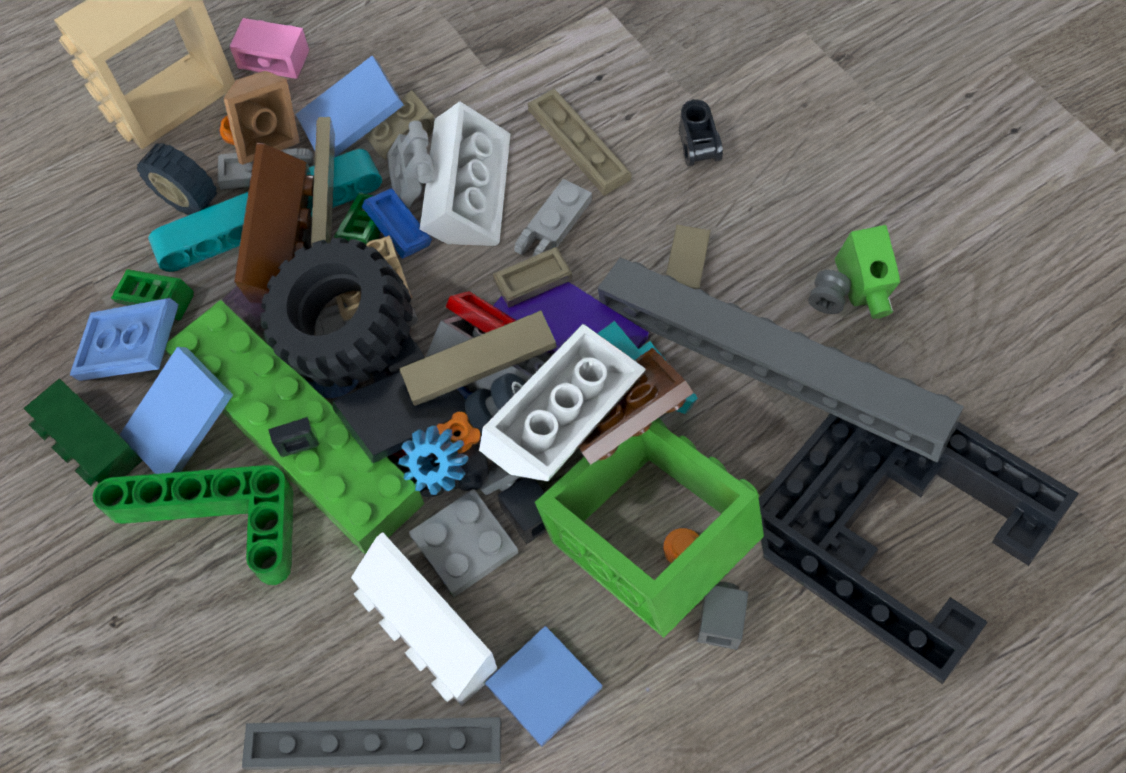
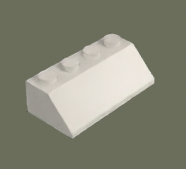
[420,102,510,246]
[479,324,646,481]
[351,532,498,706]

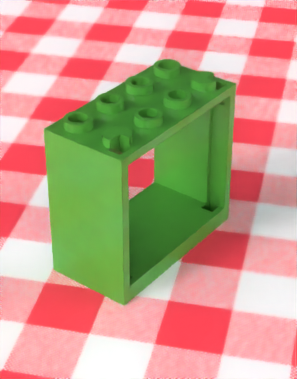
[535,418,764,638]

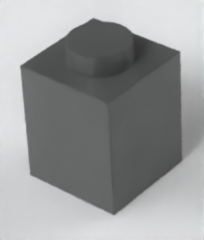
[697,582,748,650]

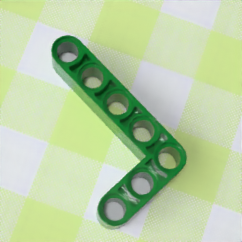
[93,465,294,585]

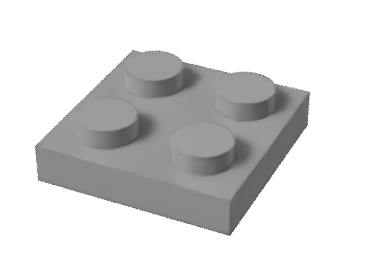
[409,489,518,598]

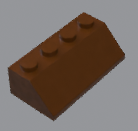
[234,143,314,304]

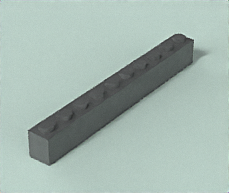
[598,257,964,462]

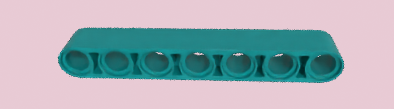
[148,149,382,272]

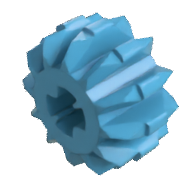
[398,426,468,495]

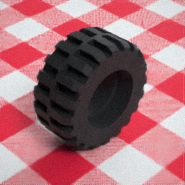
[260,238,413,387]

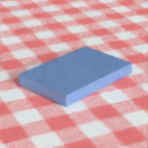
[296,56,404,158]
[70,298,179,381]
[120,347,233,474]

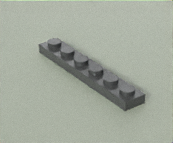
[242,717,501,770]

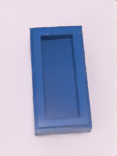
[362,188,432,259]

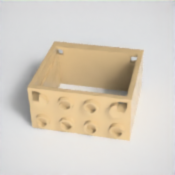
[54,0,235,149]

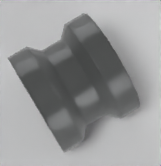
[808,270,851,314]

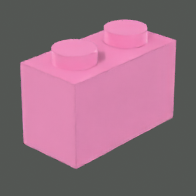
[229,18,309,79]

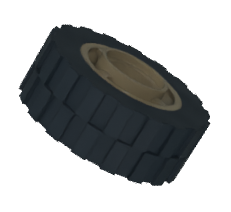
[137,143,218,215]

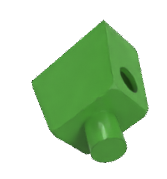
[834,225,900,319]

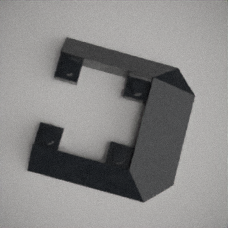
[759,414,1079,684]

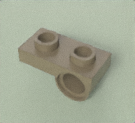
[364,90,435,160]

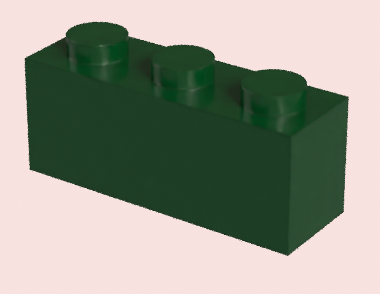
[23,378,143,487]

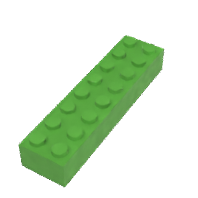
[165,300,424,555]

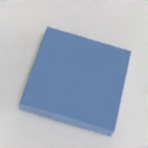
[485,626,602,747]

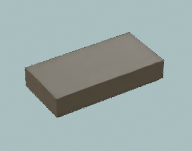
[666,225,711,289]
[493,247,572,308]

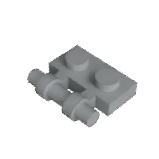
[386,120,433,209]

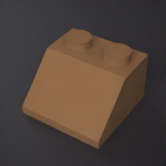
[224,71,300,165]

